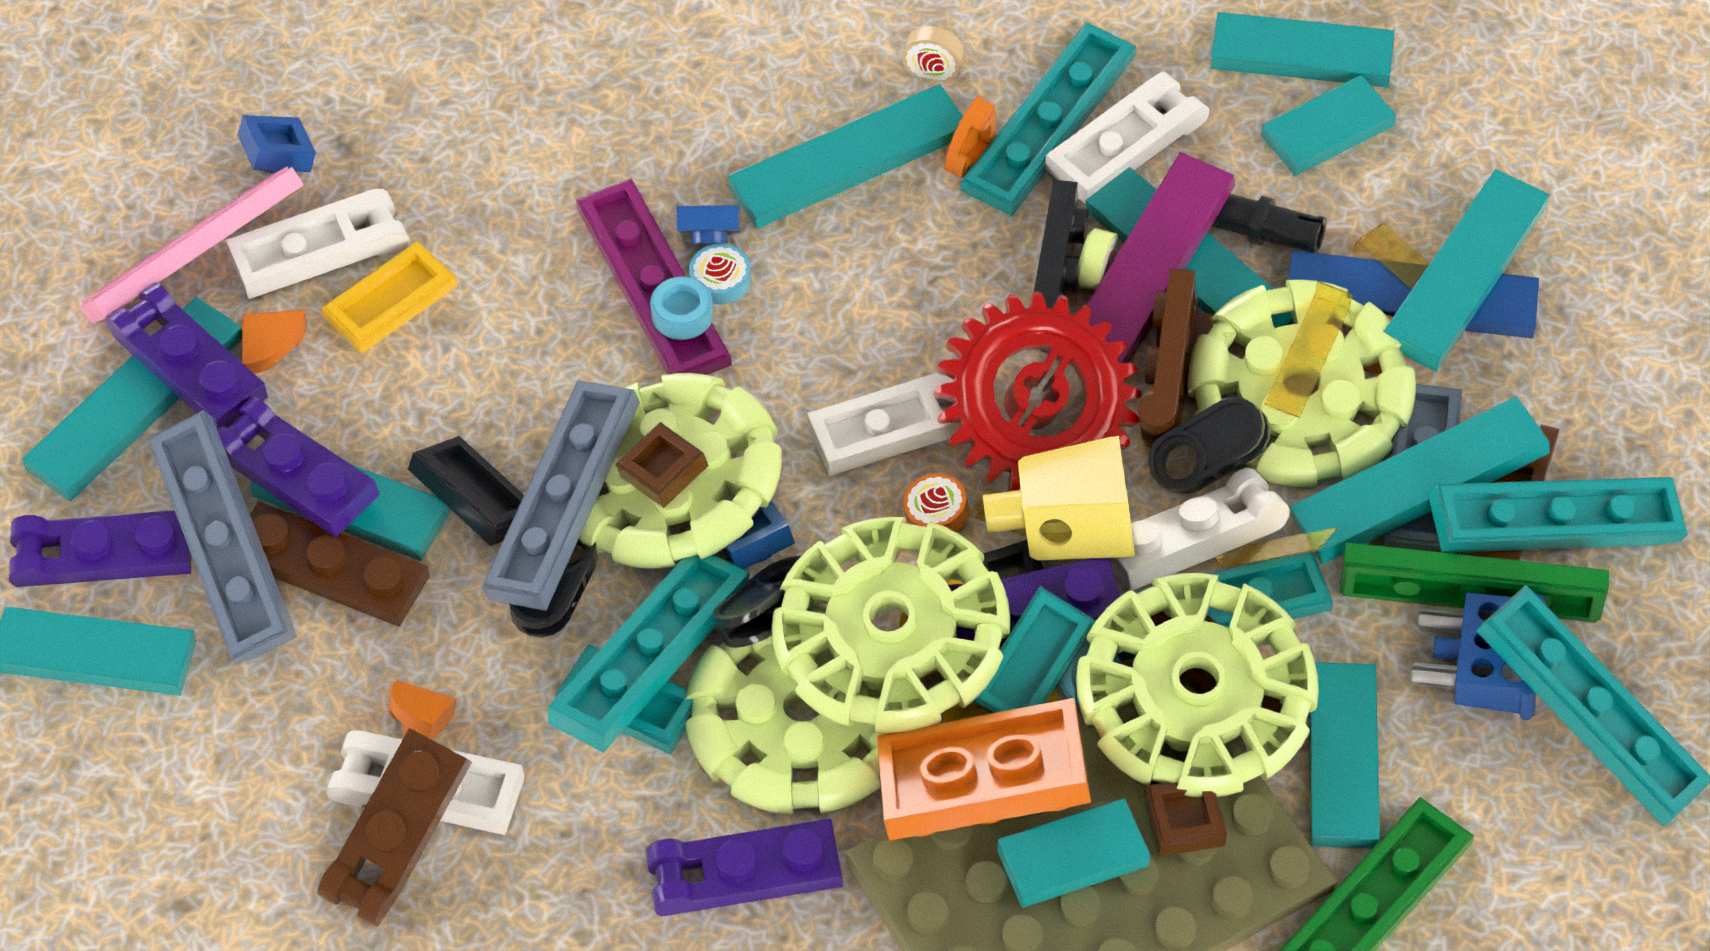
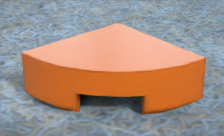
[944,96,996,178]
[242,310,307,374]
[388,680,457,740]

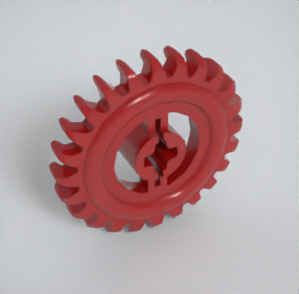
[933,291,1142,491]

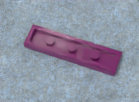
[1087,152,1236,363]
[576,178,732,375]

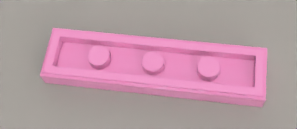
[80,167,304,323]

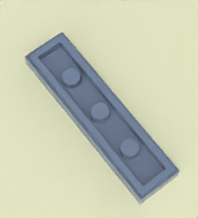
[482,380,640,611]
[148,410,297,664]

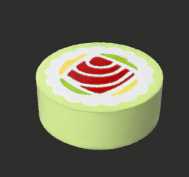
[1077,228,1118,292]

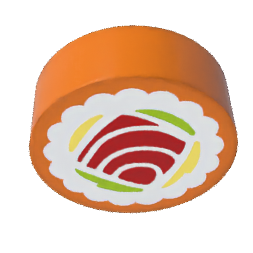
[903,473,969,532]

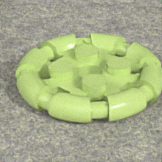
[1187,279,1416,488]
[579,373,782,568]
[771,517,1010,733]
[1076,573,1319,797]
[685,603,887,815]

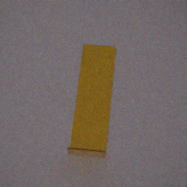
[1352,223,1430,289]
[1264,281,1353,418]
[1214,527,1338,569]

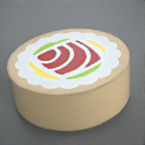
[902,26,965,82]

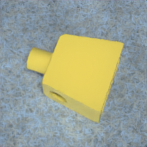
[983,436,1135,560]

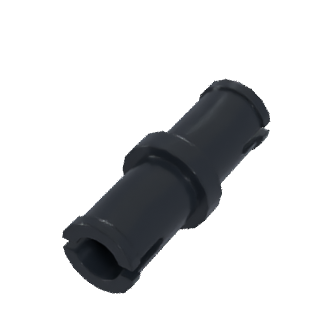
[1211,194,1327,253]

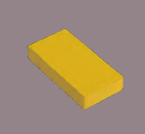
[321,241,457,354]

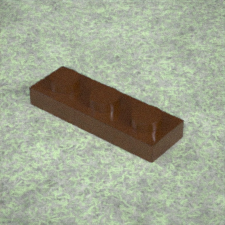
[250,501,430,627]

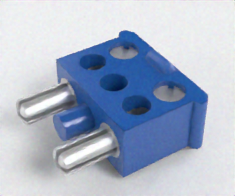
[1410,593,1546,720]

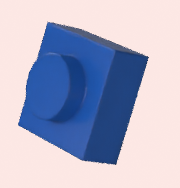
[237,115,316,174]
[676,205,741,244]
[723,501,795,569]

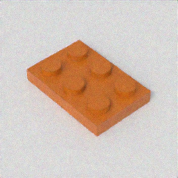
[877,698,1091,841]

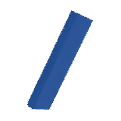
[1288,250,1539,339]

